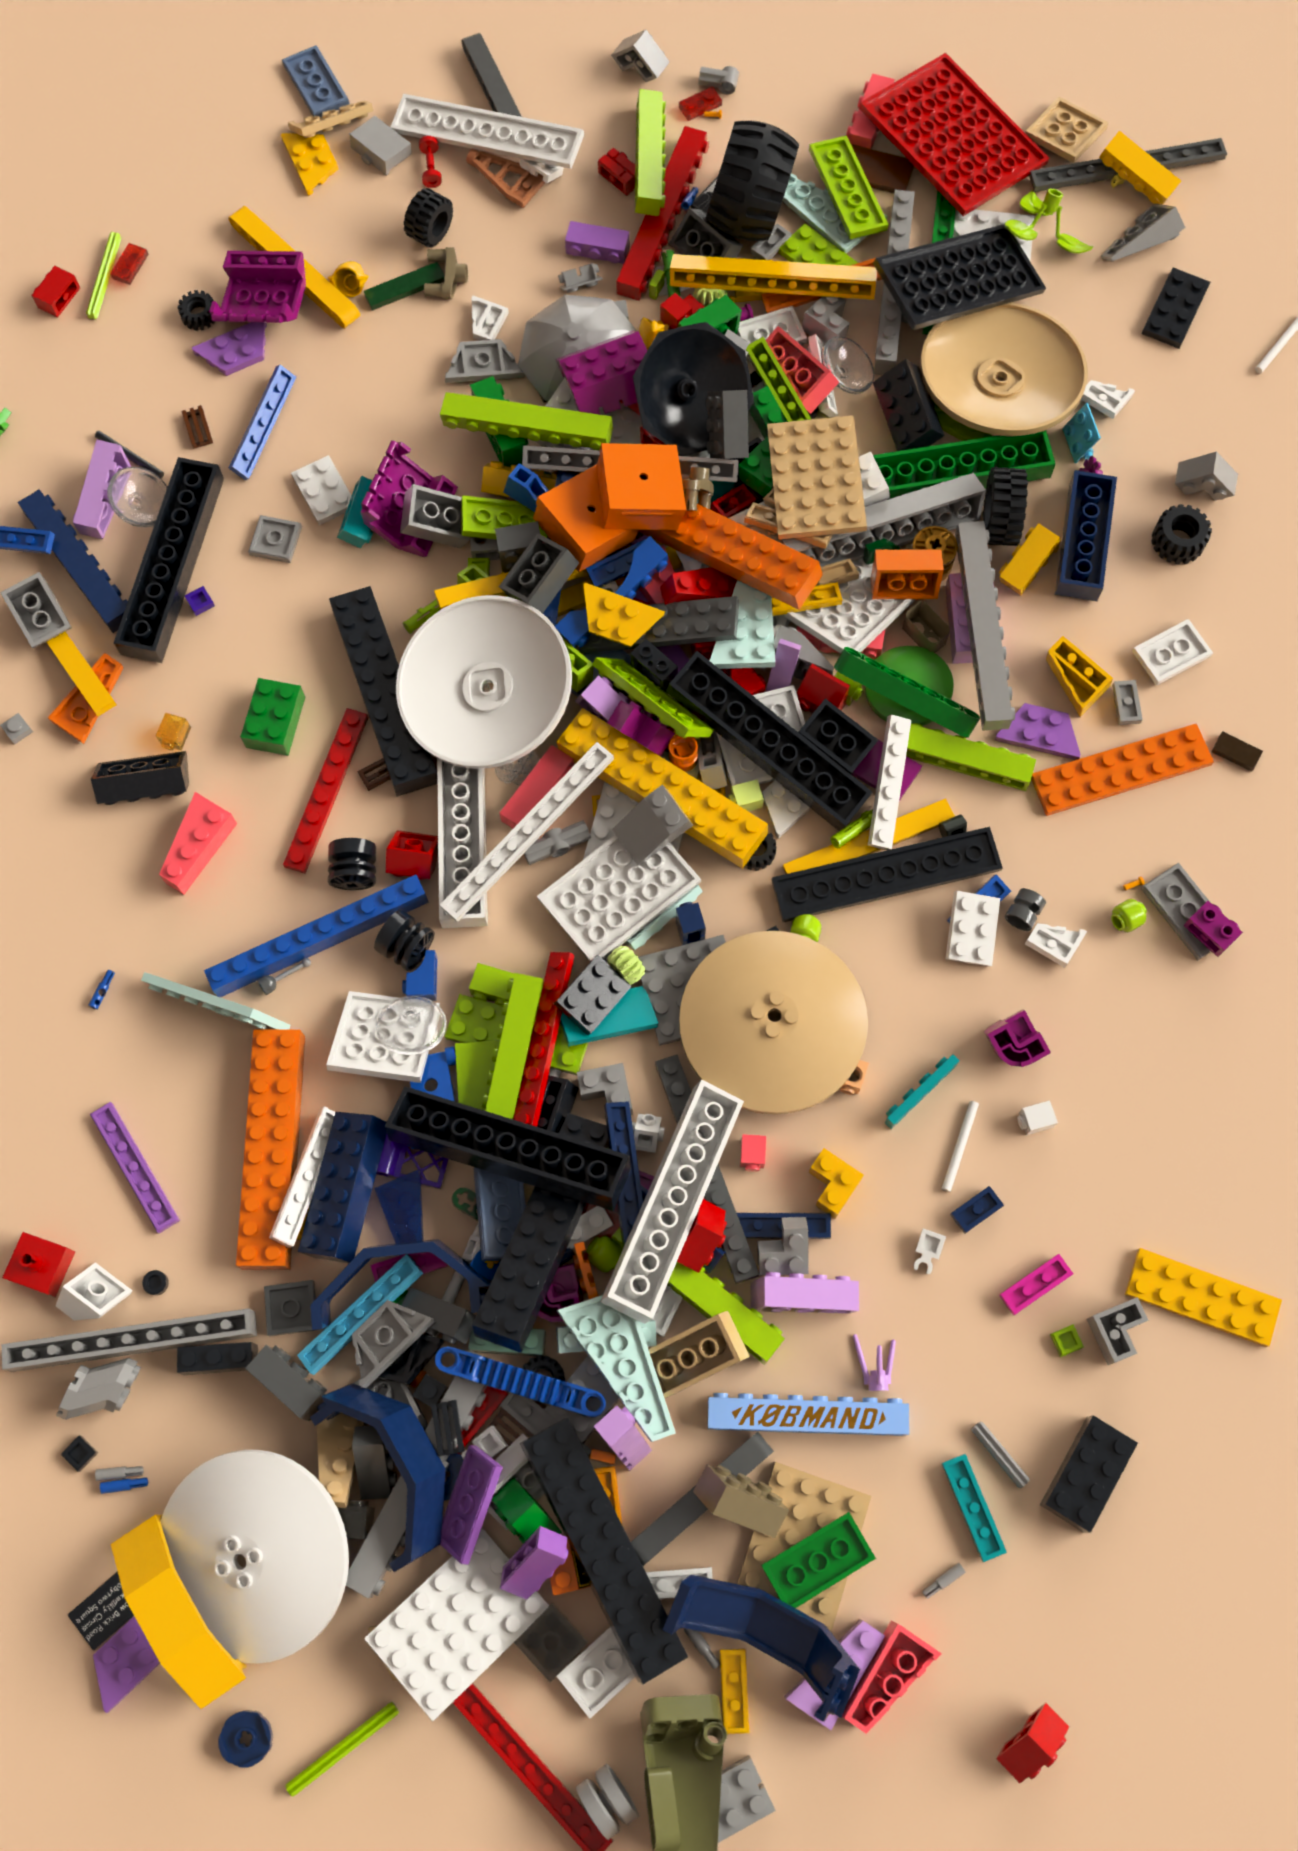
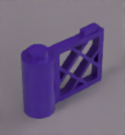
[376,1135,448,1189]

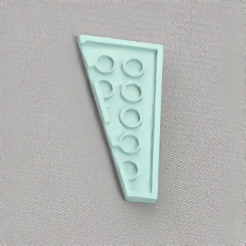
[782,173,888,253]
[710,580,775,669]
[141,972,291,1030]
[557,1295,676,1442]

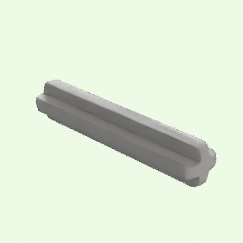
[971,1422,1029,1488]

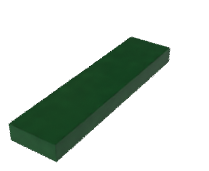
[363,262,445,310]

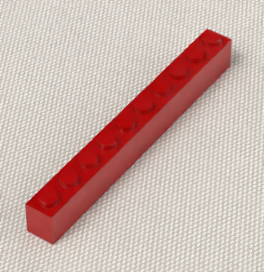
[616,126,709,301]

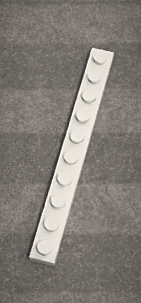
[440,742,614,922]

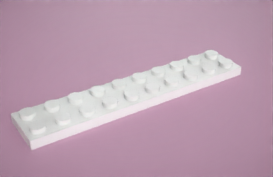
[390,94,584,169]

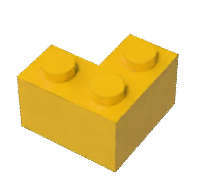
[809,1148,864,1219]

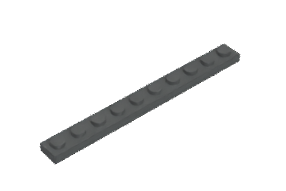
[1029,138,1227,192]
[655,1055,759,1284]

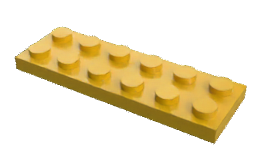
[1125,1248,1282,1347]

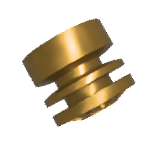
[911,526,958,581]

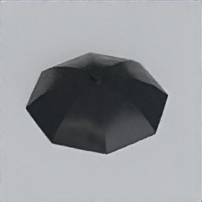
[633,322,754,456]

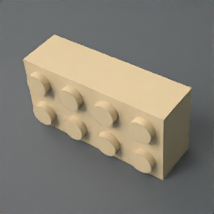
[649,1311,750,1399]

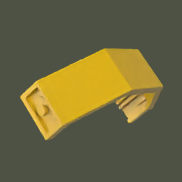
[111,1514,247,1709]

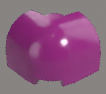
[984,1009,1051,1067]
[538,1263,583,1322]

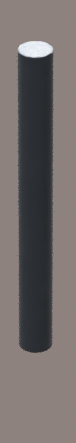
[95,431,164,479]

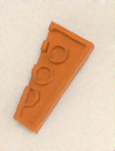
[48,653,124,744]
[573,1241,598,1299]

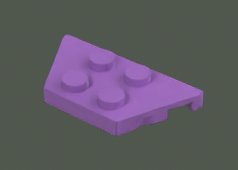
[192,322,267,376]
[995,703,1081,760]
[93,1617,160,1713]

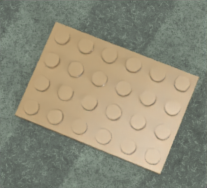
[767,415,867,540]
[737,1462,871,1632]

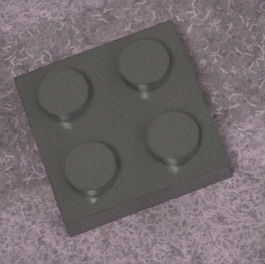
[264,1280,316,1337]

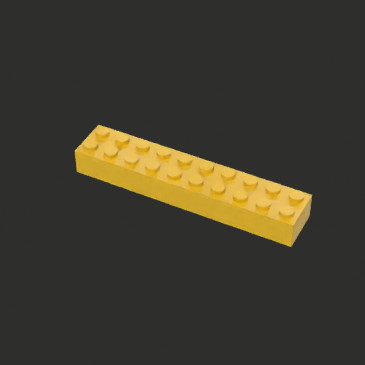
[557,708,768,869]

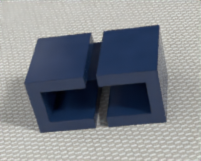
[676,902,706,945]

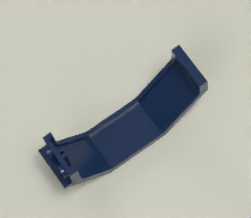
[310,1239,492,1330]
[310,1383,446,1572]
[663,1575,860,1722]

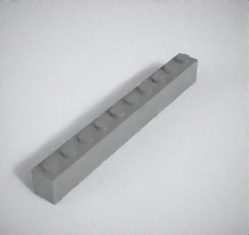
[873,190,915,375]
[522,445,739,482]
[955,521,1015,731]
[1,1308,257,1372]
[346,1350,487,1599]

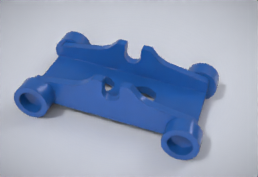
[410,1046,456,1149]

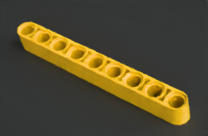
[228,205,360,329]

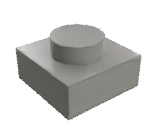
[0,713,33,744]

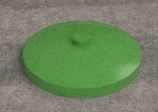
[865,646,954,726]

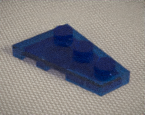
[374,1169,424,1244]

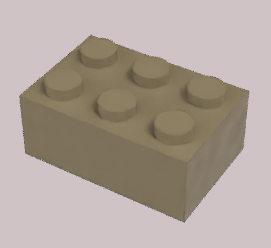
[693,1464,789,1538]

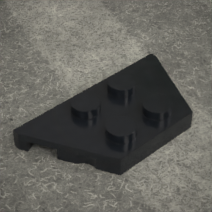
[378,1334,444,1385]

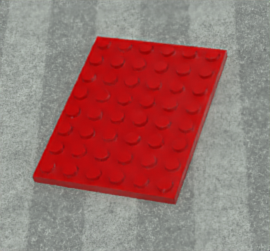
[859,53,1050,216]

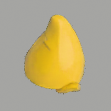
[328,261,369,297]
[639,317,669,350]

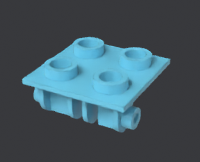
[1062,403,1101,463]

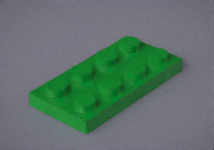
[761,1512,876,1608]

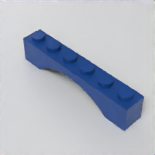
[503,463,621,558]
[555,536,669,649]

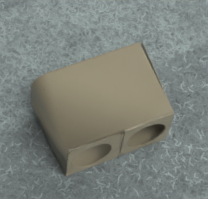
[902,600,950,653]

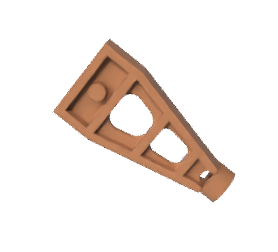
[466,148,545,208]

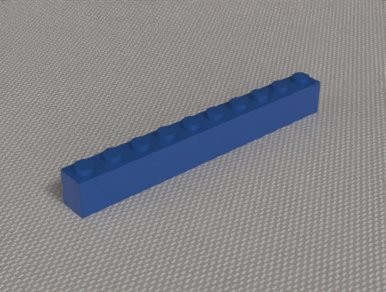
[204,875,429,997]

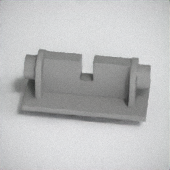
[558,263,602,293]

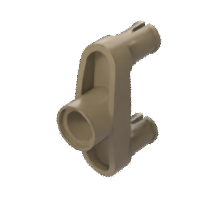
[424,247,468,299]
[683,467,714,511]

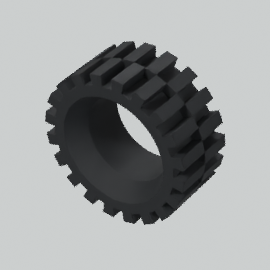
[983,467,1028,546]

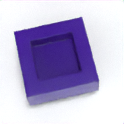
[185,586,215,616]

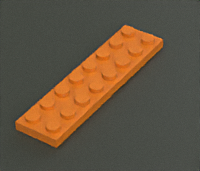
[1031,723,1214,816]

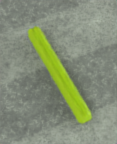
[86,232,121,320]
[285,1702,399,1797]

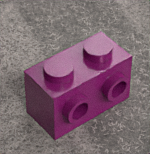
[1183,901,1243,957]

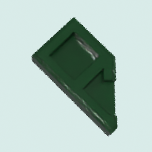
[863,538,901,565]

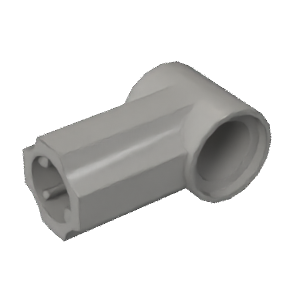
[699,66,739,94]

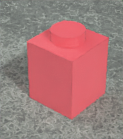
[740,1134,766,1172]

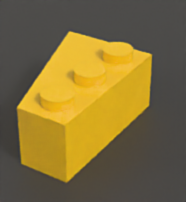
[999,523,1060,595]
[1046,636,1113,717]

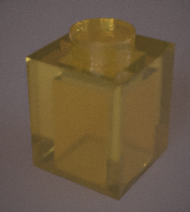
[156,713,191,751]

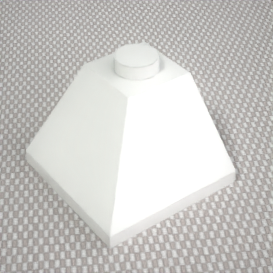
[56,1263,132,1320]

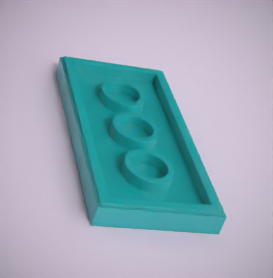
[560,986,658,1047]

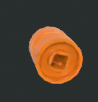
[669,735,698,772]

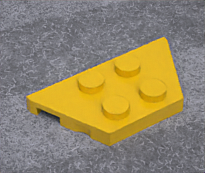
[280,133,338,196]
[583,582,665,648]

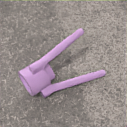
[853,1334,896,1391]

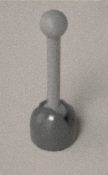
[257,958,311,995]

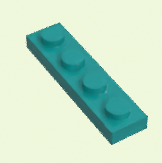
[885,1055,960,1129]
[941,1454,1007,1562]

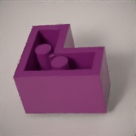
[607,700,675,756]

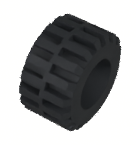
[404,188,453,248]
[1151,504,1212,565]

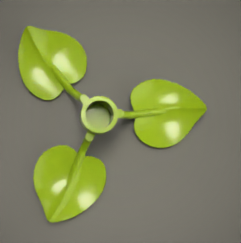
[1004,188,1093,253]

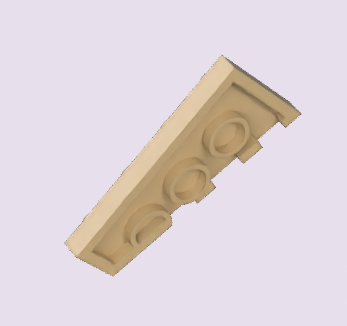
[287,100,374,138]
[316,1411,365,1508]

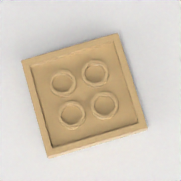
[1025,97,1109,163]

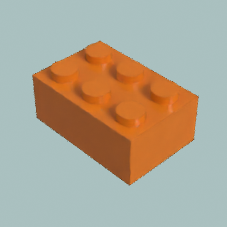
[870,549,944,599]

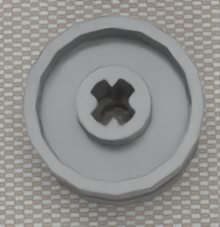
[576,1763,639,1840]

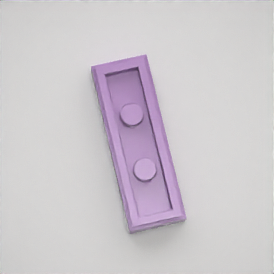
[766,639,801,692]

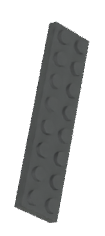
[576,596,739,653]

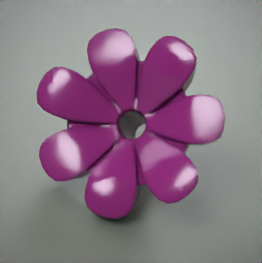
[1079,456,1103,474]

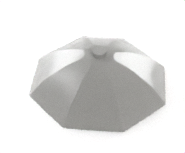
[518,295,637,401]

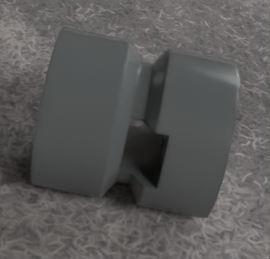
[1005,888,1046,931]

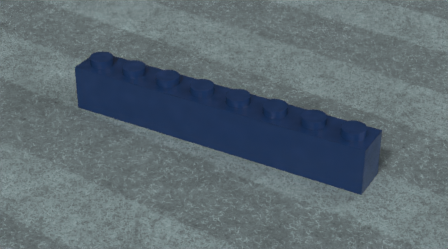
[17,489,128,633]

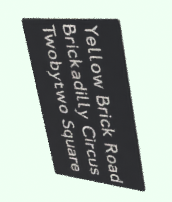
[68,1572,134,1650]

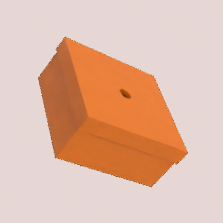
[596,443,686,530]
[533,464,639,572]

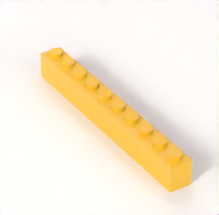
[670,254,877,300]

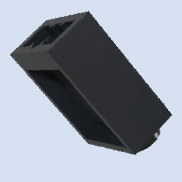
[630,639,678,694]

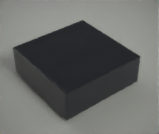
[61,1435,98,1472]

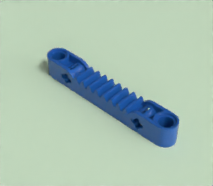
[435,1346,606,1417]

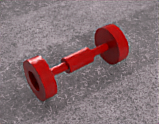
[419,136,442,188]

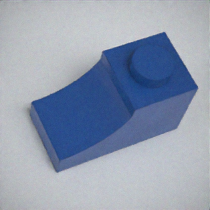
[402,950,438,1001]

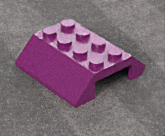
[209,251,306,323]
[556,330,647,415]
[361,440,458,557]

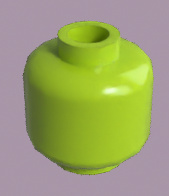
[1111,899,1147,933]
[790,914,822,942]
[586,1236,623,1273]

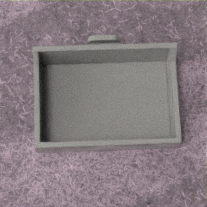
[349,116,412,175]

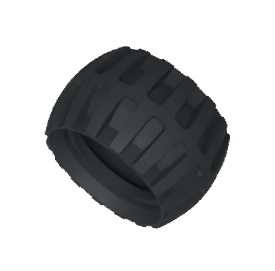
[705,120,799,241]

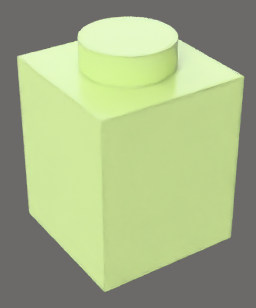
[728,779,764,811]

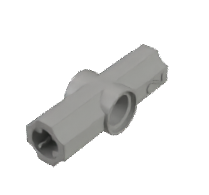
[524,820,591,865]

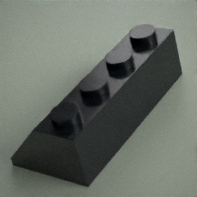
[91,751,189,805]

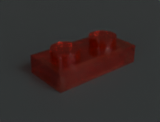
[679,86,722,121]
[110,243,149,285]

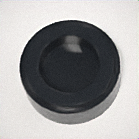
[142,1270,169,1296]

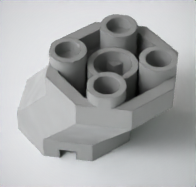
[56,1358,141,1420]

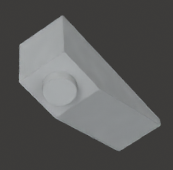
[697,730,727,789]

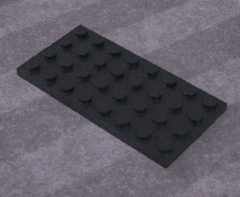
[873,224,1046,330]

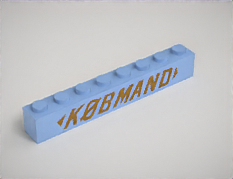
[707,1393,909,1436]

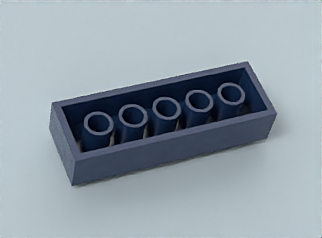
[1055,470,1117,601]
[298,1112,387,1263]

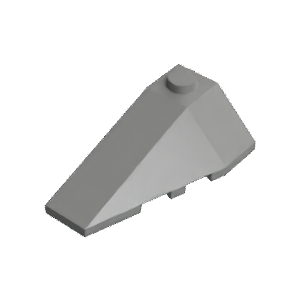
[1101,204,1186,261]

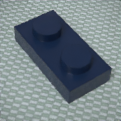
[950,1186,1004,1234]

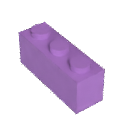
[565,221,630,264]
[500,1526,568,1600]

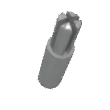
[95,1466,144,1481]
[923,1563,966,1599]
[684,1628,720,1669]

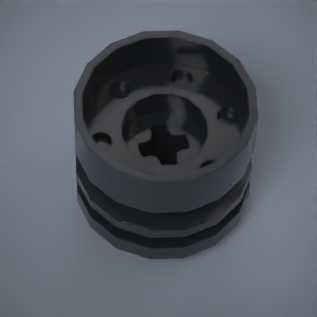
[328,838,376,890]
[374,910,435,971]

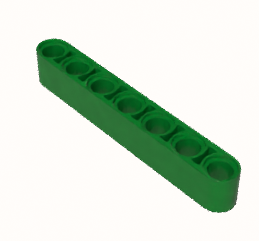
[834,647,980,738]

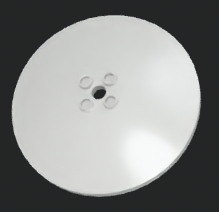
[396,595,572,769]
[160,1450,349,1664]

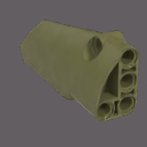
[640,1694,727,1851]

